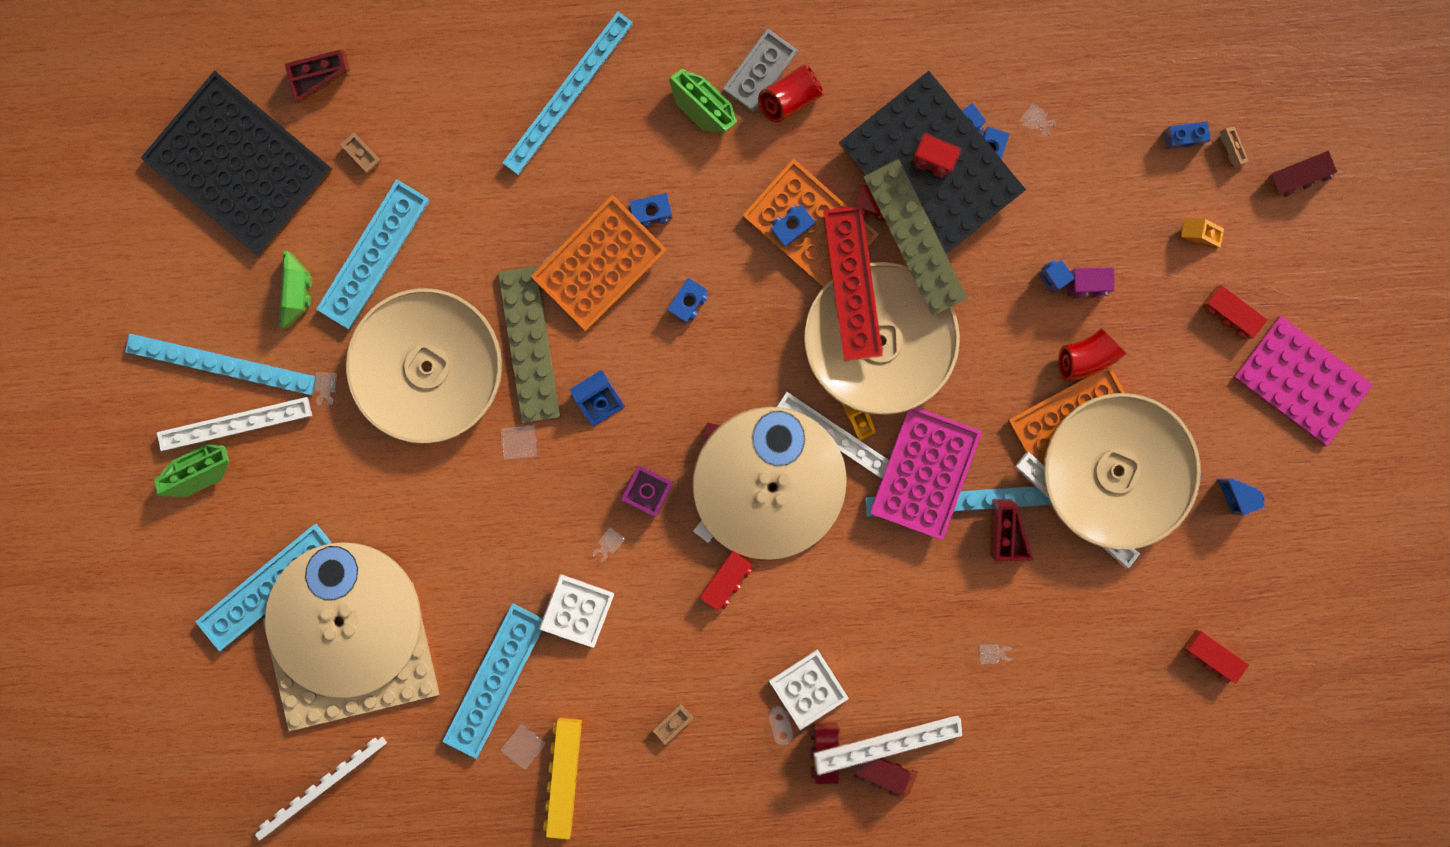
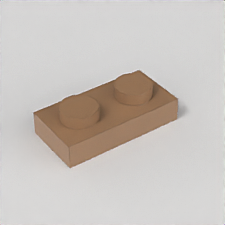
[1220,126,1249,167]
[341,132,381,174]
[652,703,694,745]

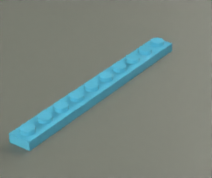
[503,11,633,176]
[125,334,317,395]
[865,486,1051,517]

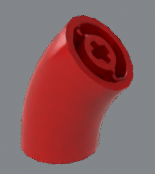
[758,63,825,123]
[1058,328,1127,381]

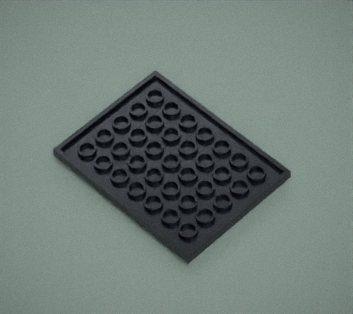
[141,70,333,256]
[838,71,1026,254]

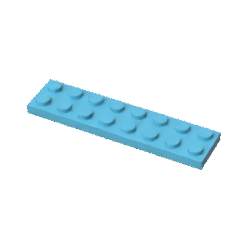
[316,179,430,330]
[195,524,332,652]
[442,603,543,759]

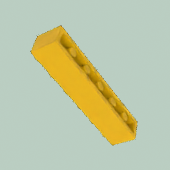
[543,718,582,839]

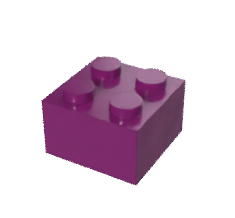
[1067,267,1115,299]
[621,465,673,517]

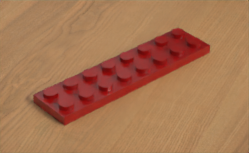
[823,205,883,362]

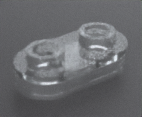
[769,706,793,745]

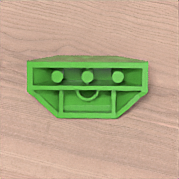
[669,69,737,133]
[279,251,312,329]
[154,444,229,497]

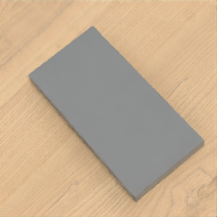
[723,28,798,113]

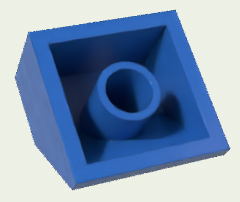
[569,370,625,426]
[1217,478,1265,516]

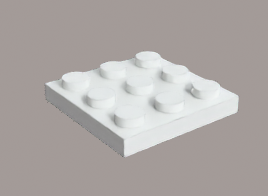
[539,574,614,648]
[769,649,849,730]

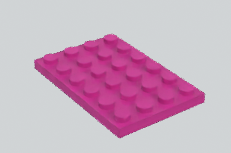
[1233,316,1373,446]
[870,407,983,540]

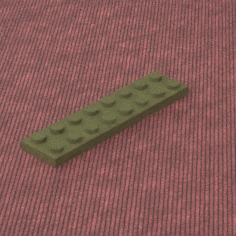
[864,159,968,316]
[498,266,561,423]

